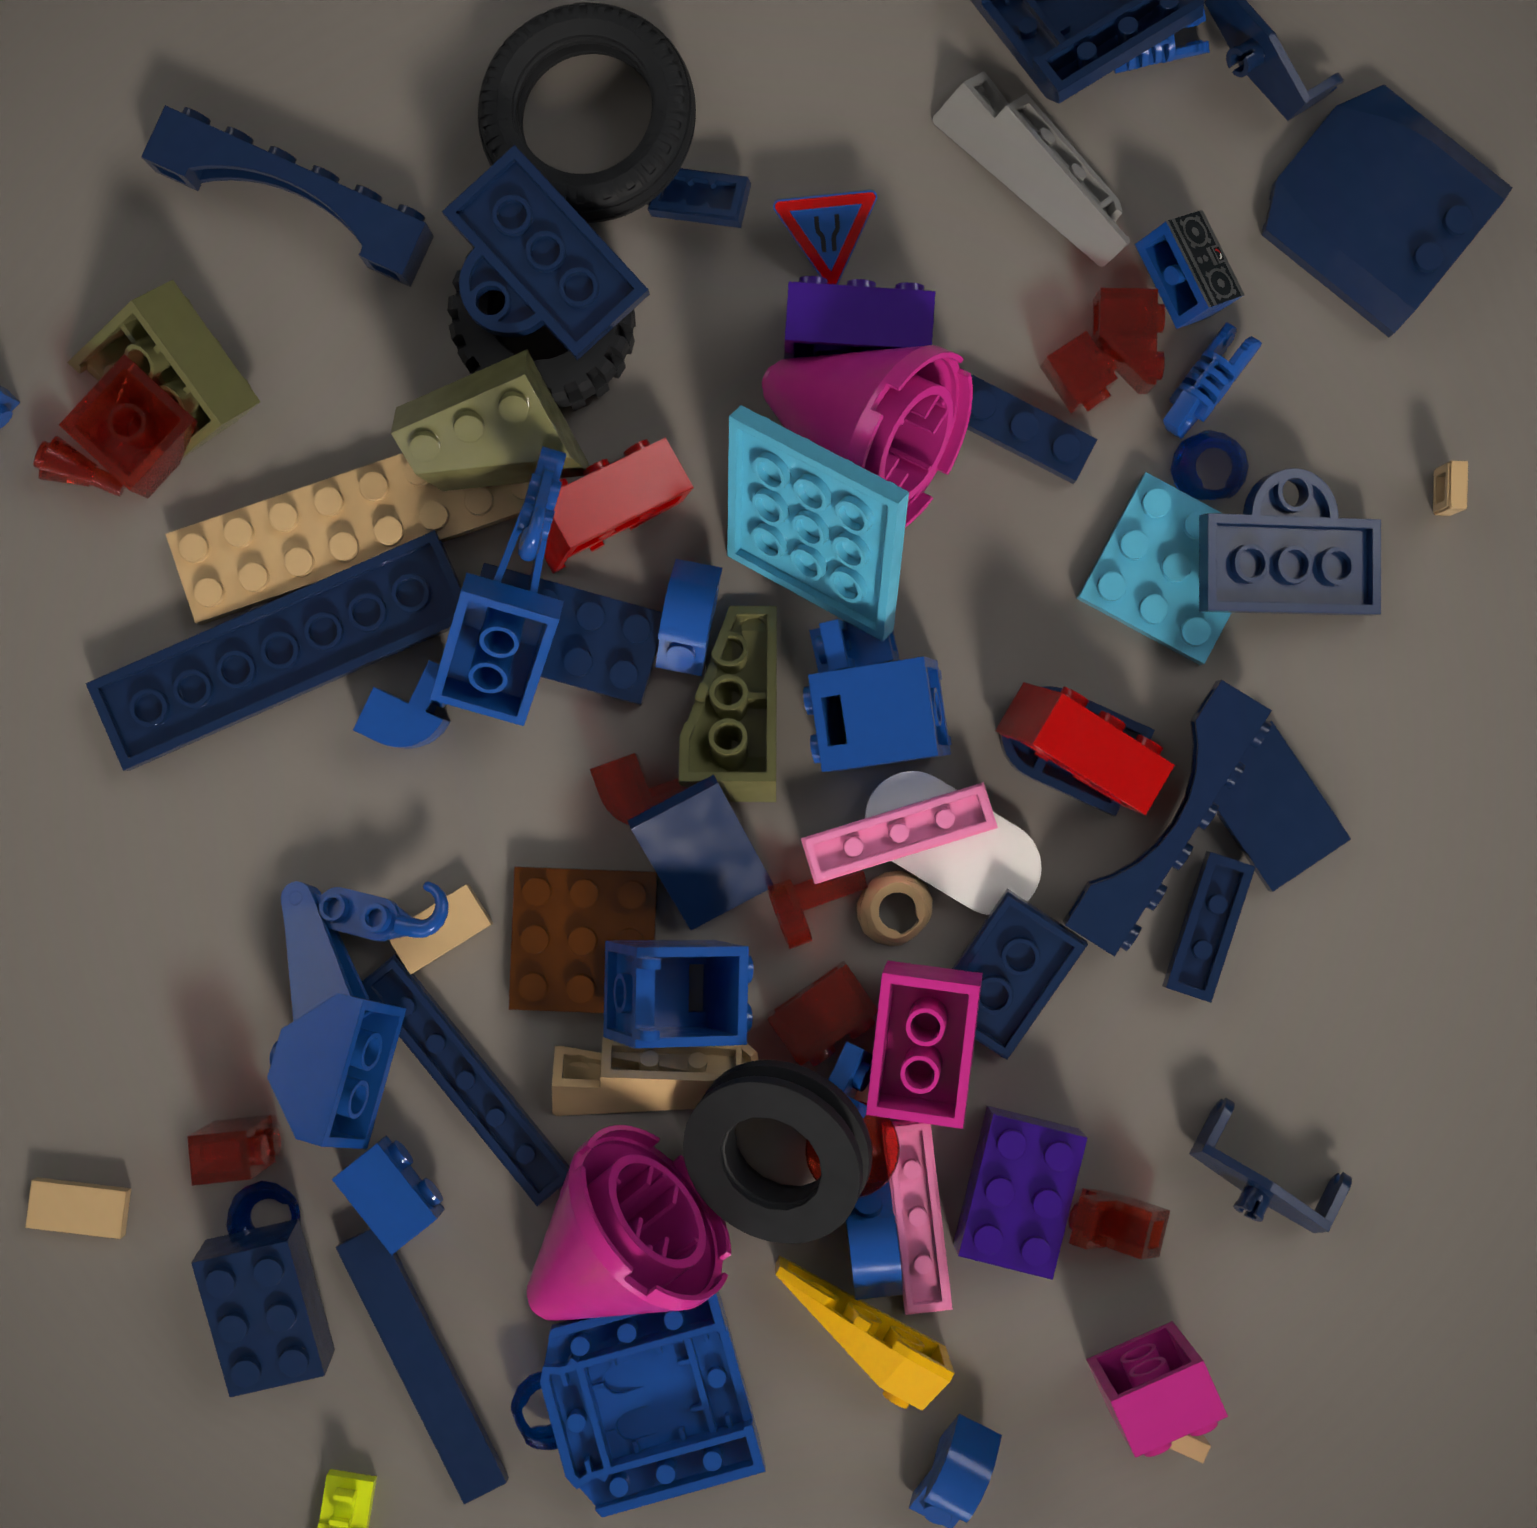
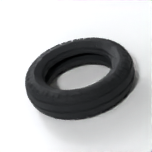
[478,2,696,223]

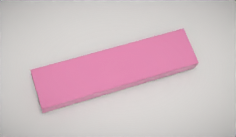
[800,782,998,884]
[882,1120,953,1315]

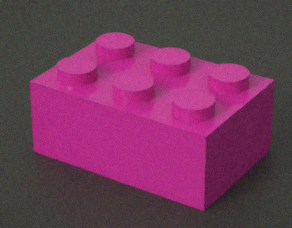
[866,960,983,1129]
[1086,1321,1228,1458]

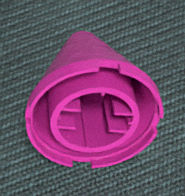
[762,345,973,528]
[526,1125,731,1321]

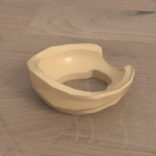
[857,871,932,946]

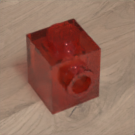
[1040,331,1118,414]

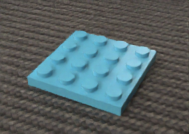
[727,405,909,641]

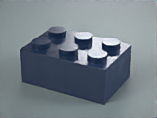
[191,1219,335,1397]

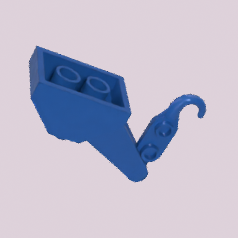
[430,446,567,726]
[267,881,449,1149]

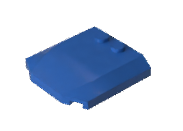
[540,1291,766,1517]

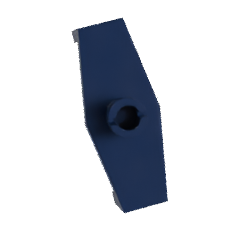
[1204,0,1344,121]
[1189,1098,1352,1233]

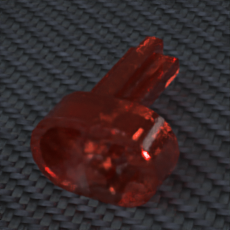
[767,870,868,950]

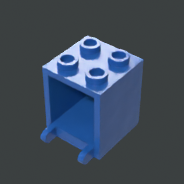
[803,656,952,772]
[603,940,754,1049]

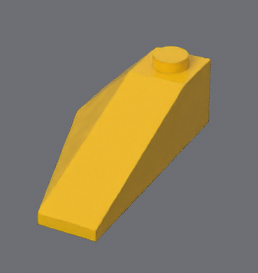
[775,1256,955,1411]

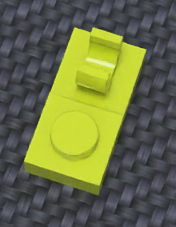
[317,1469,377,1528]

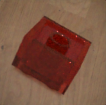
[59,354,198,499]

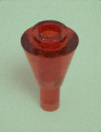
[33,436,127,497]

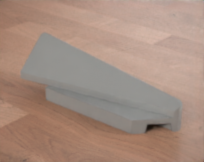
[932,71,1130,267]

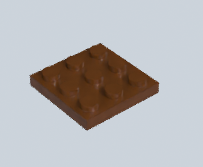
[509,866,658,1013]

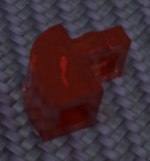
[590,753,687,825]
[1069,1188,1170,1260]

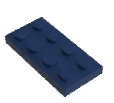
[480,563,662,705]

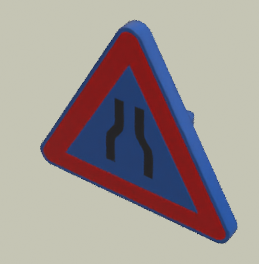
[773,189,877,285]

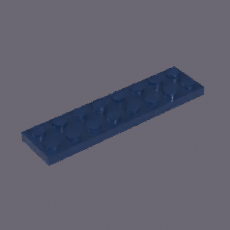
[85,530,462,771]

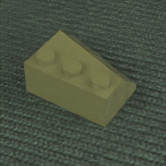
[67,280,260,462]
[391,350,590,491]

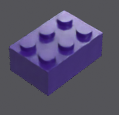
[784,276,936,359]
[953,1105,1088,1280]

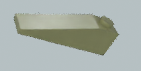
[679,606,777,802]

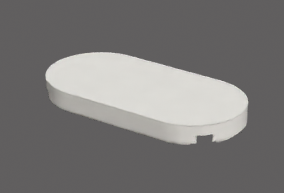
[865,771,1042,915]

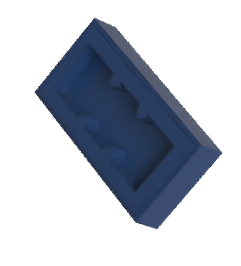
[648,168,751,228]

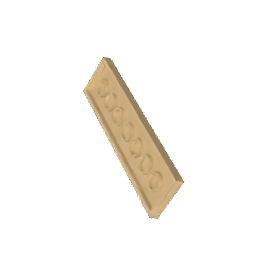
[165,453,530,625]

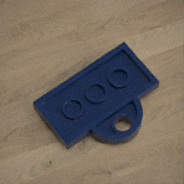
[442,145,650,361]
[1199,468,1381,616]

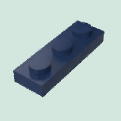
[967,375,1098,484]
[1162,851,1256,1003]

